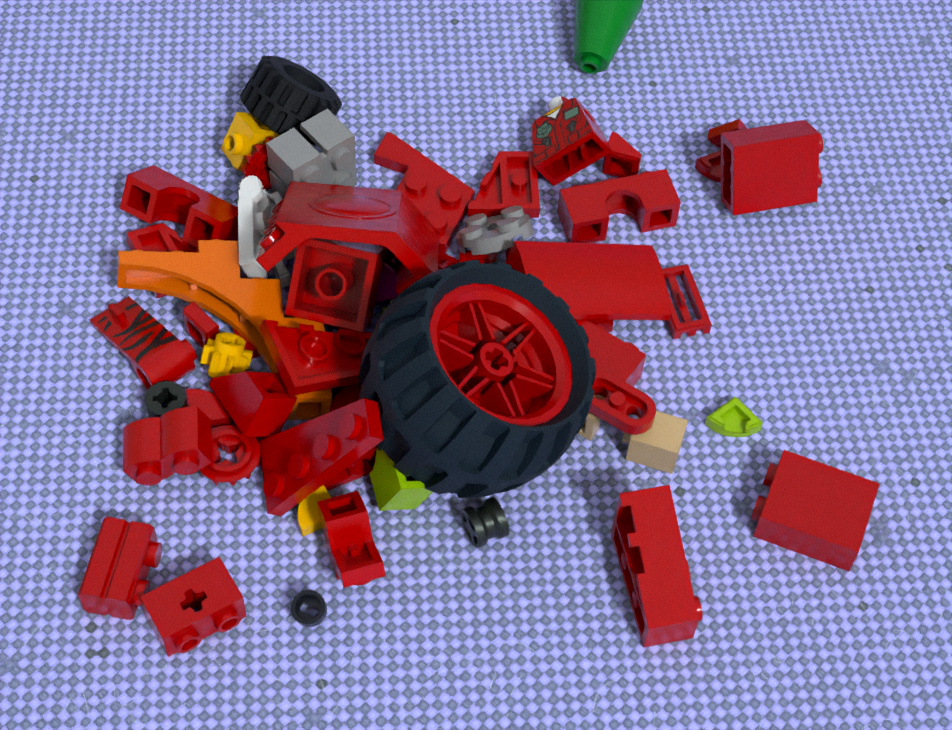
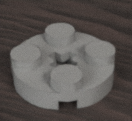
[456,206,534,255]

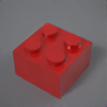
[285,238,386,332]

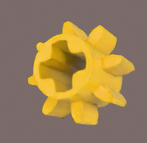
[200,332,253,378]

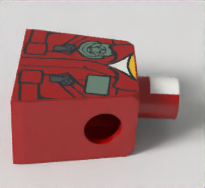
[532,96,612,186]

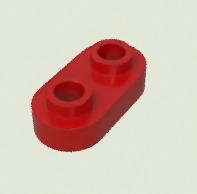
[589,371,656,435]

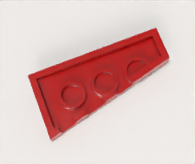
[259,398,384,516]

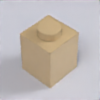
[622,411,688,474]

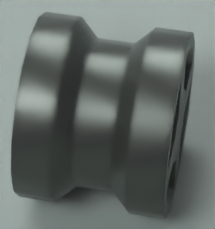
[145,381,188,418]
[461,497,510,549]

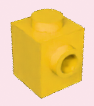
[220,112,280,172]

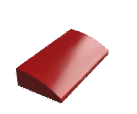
[506,241,671,320]

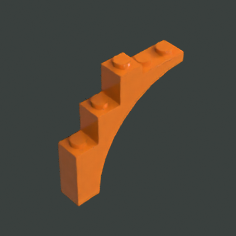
[117,239,332,420]

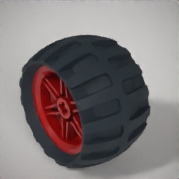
[358,260,596,498]

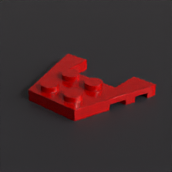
[372,132,475,253]

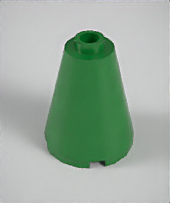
[574,0,643,74]

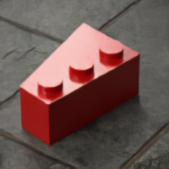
[611,485,703,648]

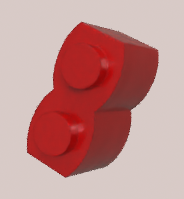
[123,406,212,486]

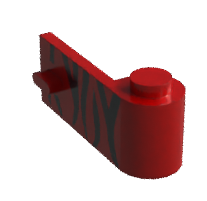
[89,296,197,391]

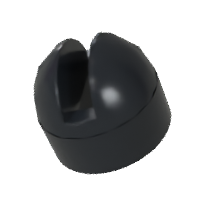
[291,590,327,627]

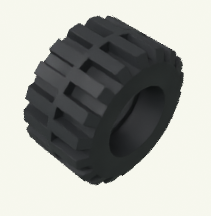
[240,55,342,145]

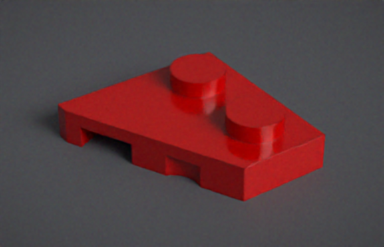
[467,151,540,218]

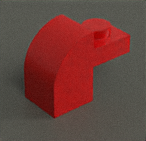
[317,491,386,588]

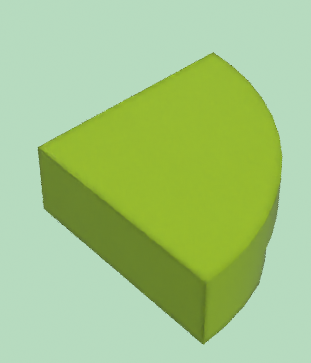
[705,396,763,437]

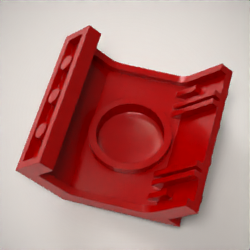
[256,181,440,295]

